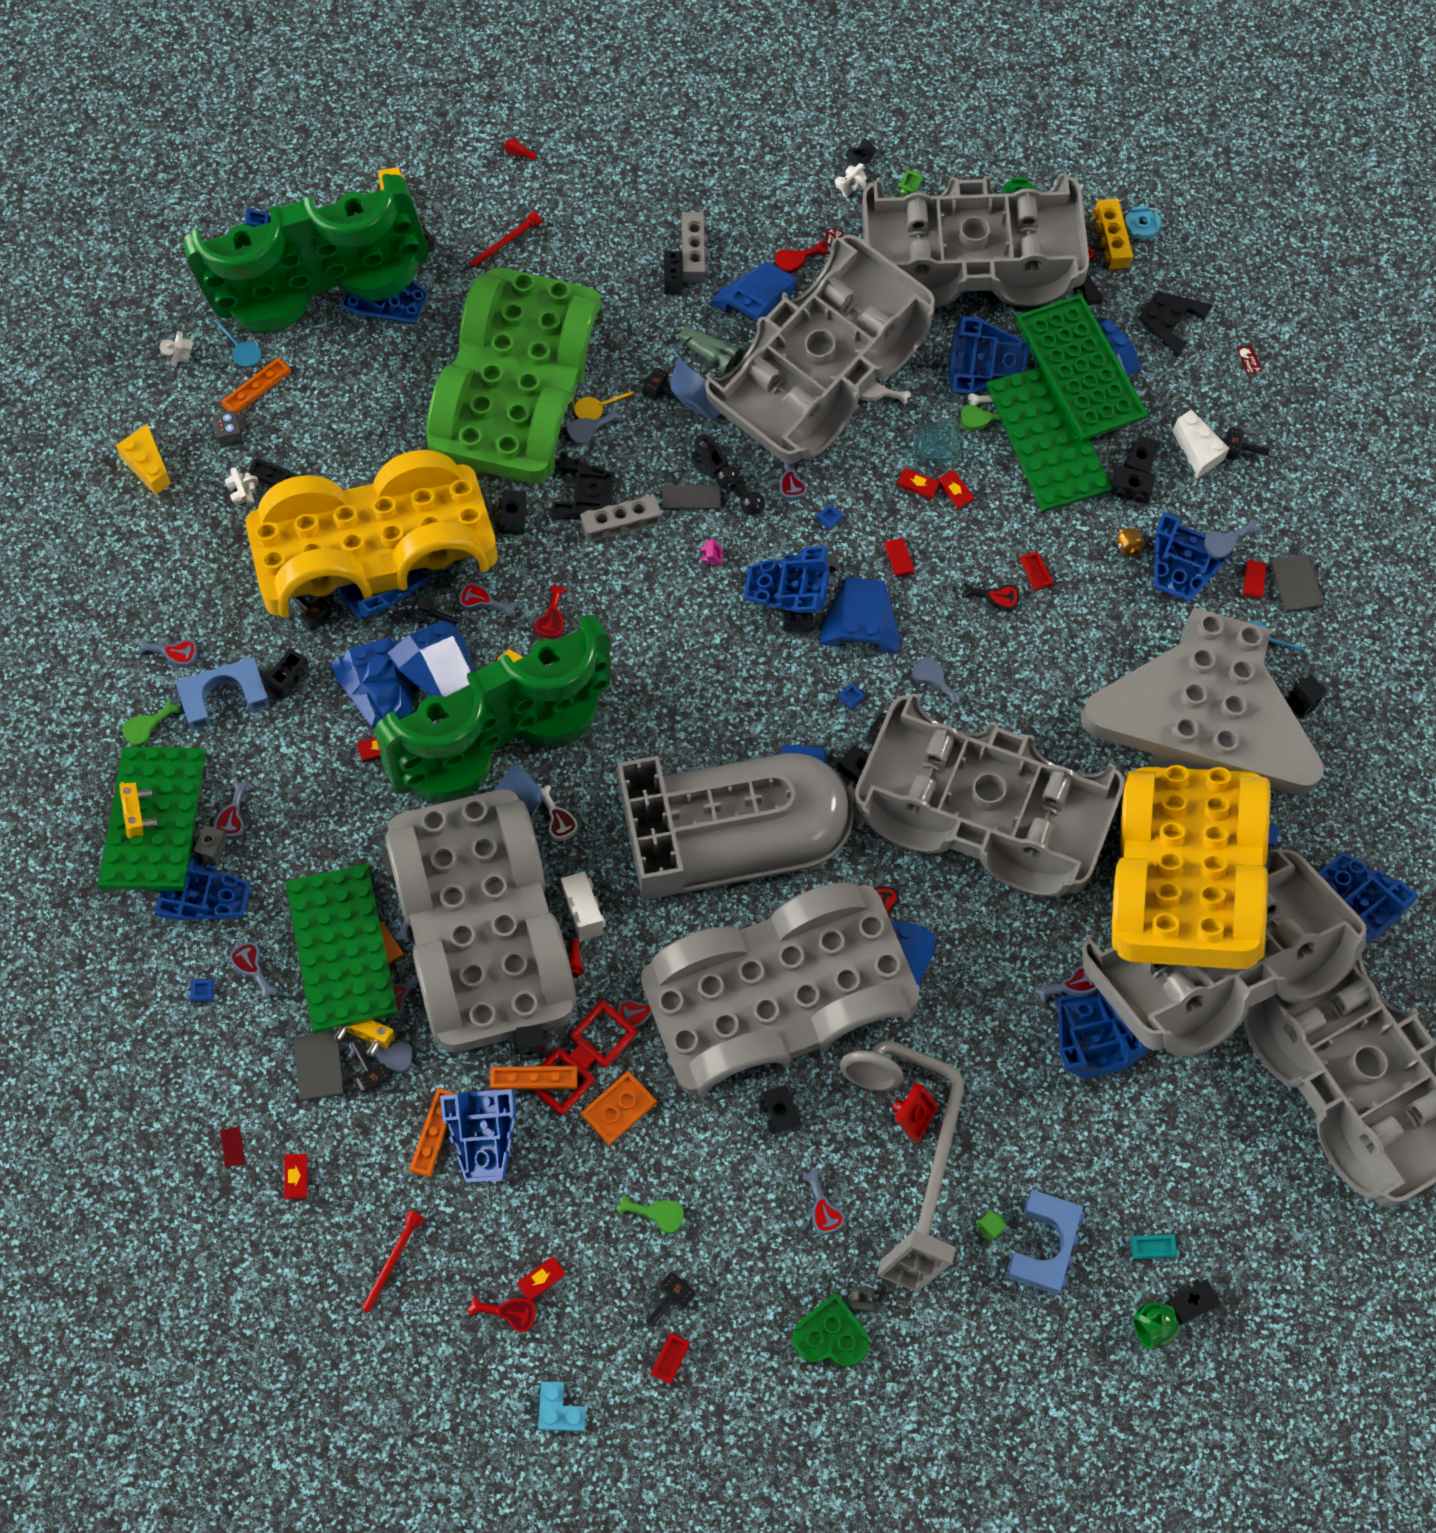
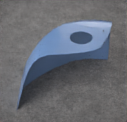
[670,356,720,419]
[494,763,543,818]

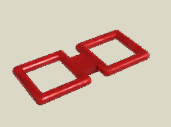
[531,1000,638,1116]

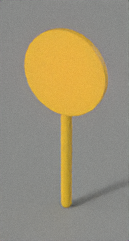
[574,391,634,420]

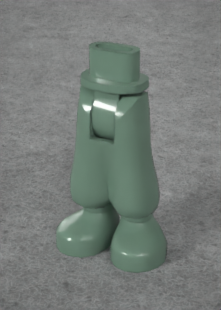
[678,327,744,376]

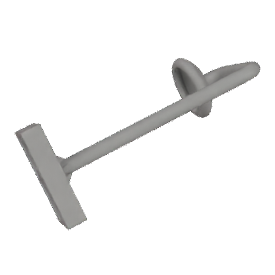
[840,1040,964,1292]

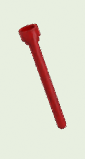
[470,211,542,267]
[362,1210,425,1313]

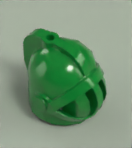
[1132,1302,1181,1350]

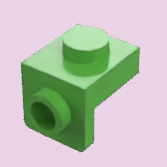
[897,169,924,196]

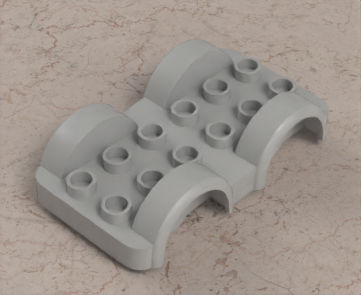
[862,173,1089,309]
[705,235,935,464]
[854,694,1125,897]
[385,789,577,1053]
[1082,849,1367,1057]
[641,882,919,1097]
[1242,953,1436,1208]

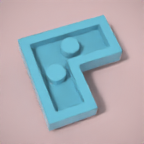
[538,1382,586,1432]

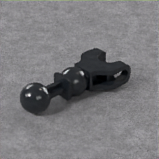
[691,434,765,516]

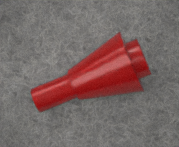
[504,137,537,161]
[568,939,584,978]

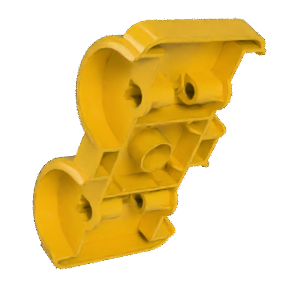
[246,450,498,618]
[1112,765,1271,969]

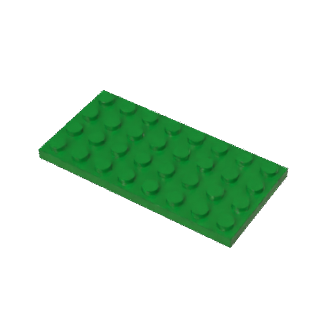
[1015,294,1149,442]
[986,367,1113,513]
[97,747,206,891]
[285,863,399,1034]

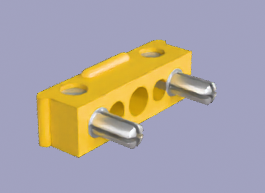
[120,782,157,839]
[334,1020,395,1056]

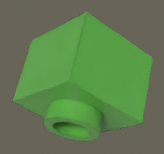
[975,1210,1007,1242]

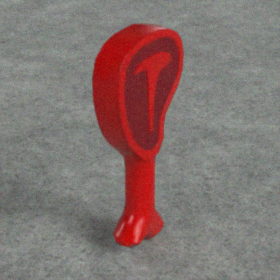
[535,584,566,639]
[467,1296,536,1332]

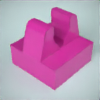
[700,539,722,566]

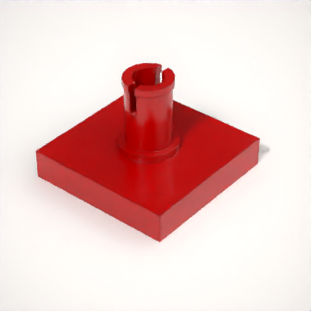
[892,1083,939,1143]

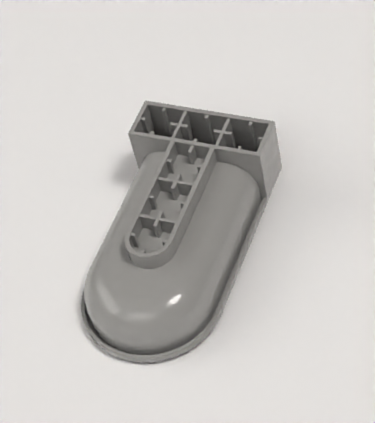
[617,753,854,901]

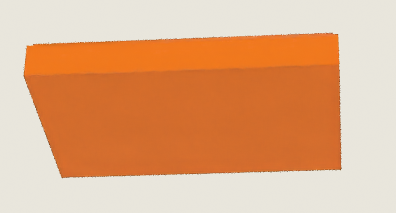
[580,1070,658,1146]

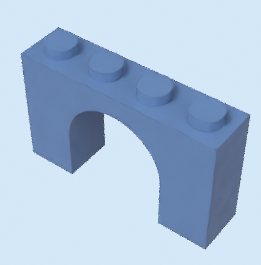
[175,657,270,731]
[1006,1189,1085,1295]

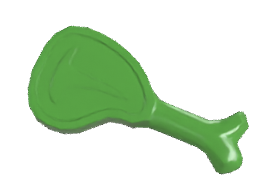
[960,404,1001,431]
[122,699,181,747]
[617,1195,684,1234]

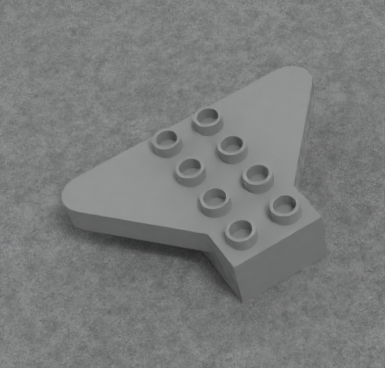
[1081,607,1324,795]

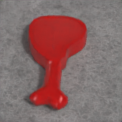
[775,241,827,274]

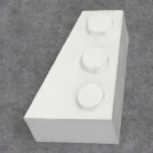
[1173,410,1229,479]
[561,871,606,942]

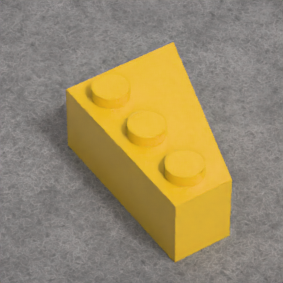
[116,424,171,495]

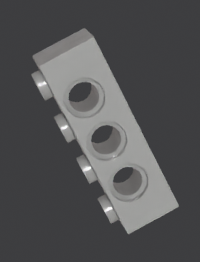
[681,212,708,283]
[580,495,661,543]

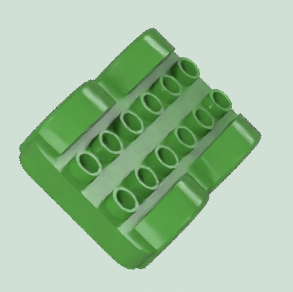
[426,268,604,484]

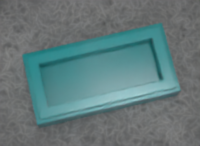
[1130,1234,1178,1260]

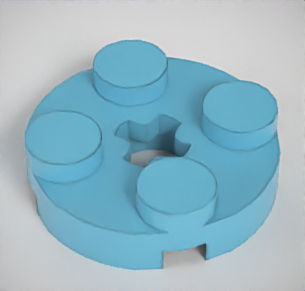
[1124,206,1161,240]

